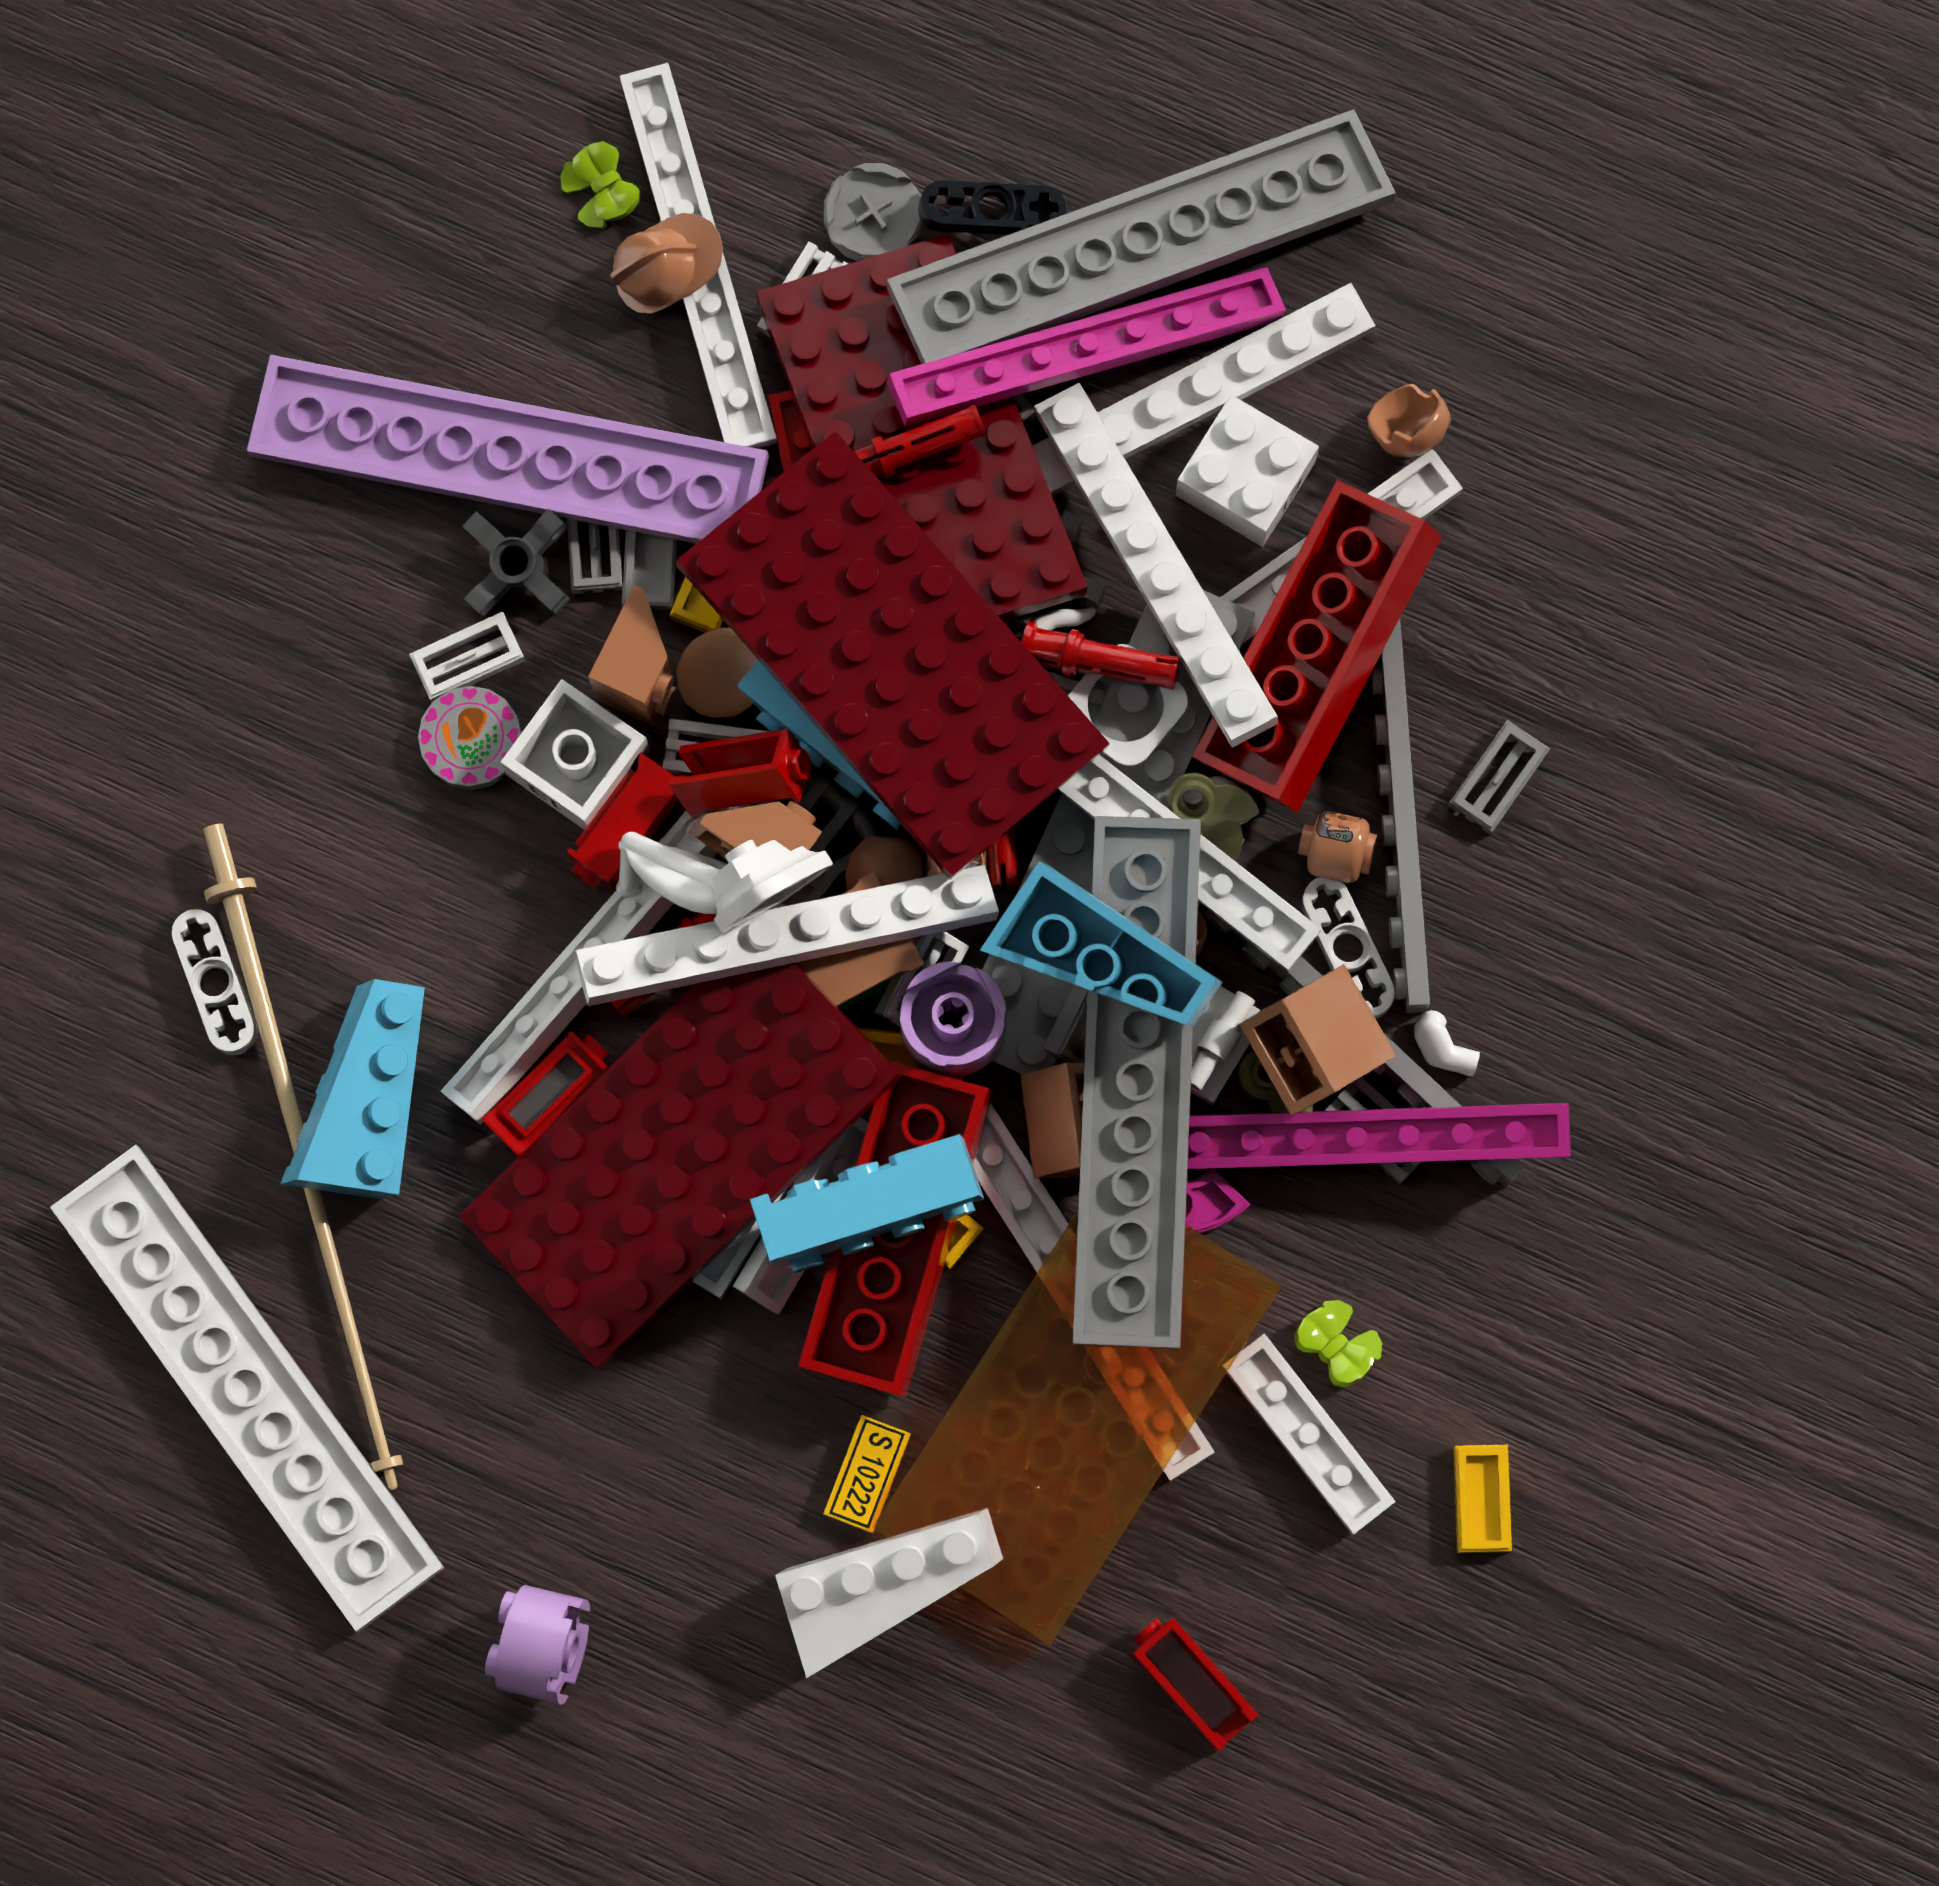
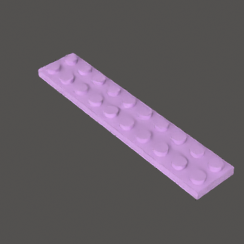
[247,355,769,544]

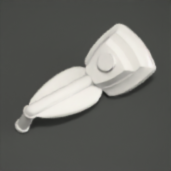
[616,832,833,933]

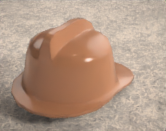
[610,213,723,314]

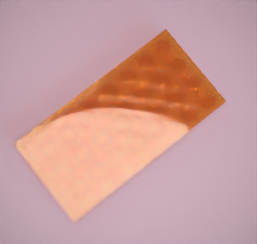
[872,1211,1282,1646]

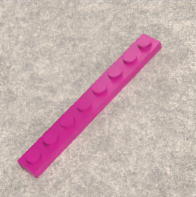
[887,267,1286,427]
[1188,1103,1571,1169]

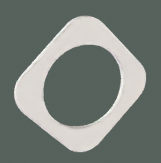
[1068,644,1188,766]

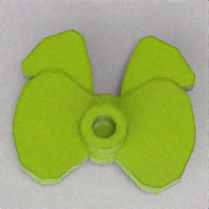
[560,141,641,229]
[1294,1300,1382,1388]

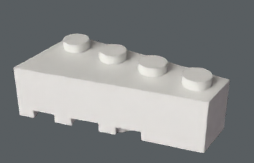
[775,1508,1003,1678]

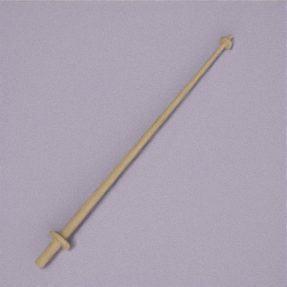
[203,824,404,1490]

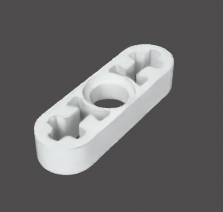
[1302,877,1395,1019]
[172,909,258,1055]

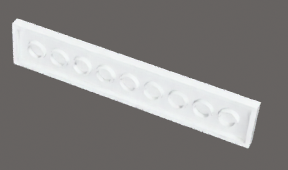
[50,1145,444,1632]

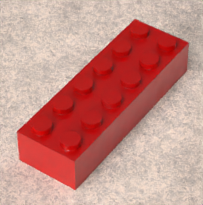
[1192,480,1442,813]
[798,1060,993,1398]

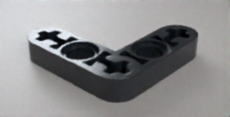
[918,180,1067,235]

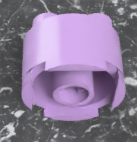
[900,961,1006,1077]
[485,1585,590,1705]

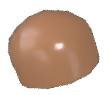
[1367,384,1451,458]
[845,836,923,891]

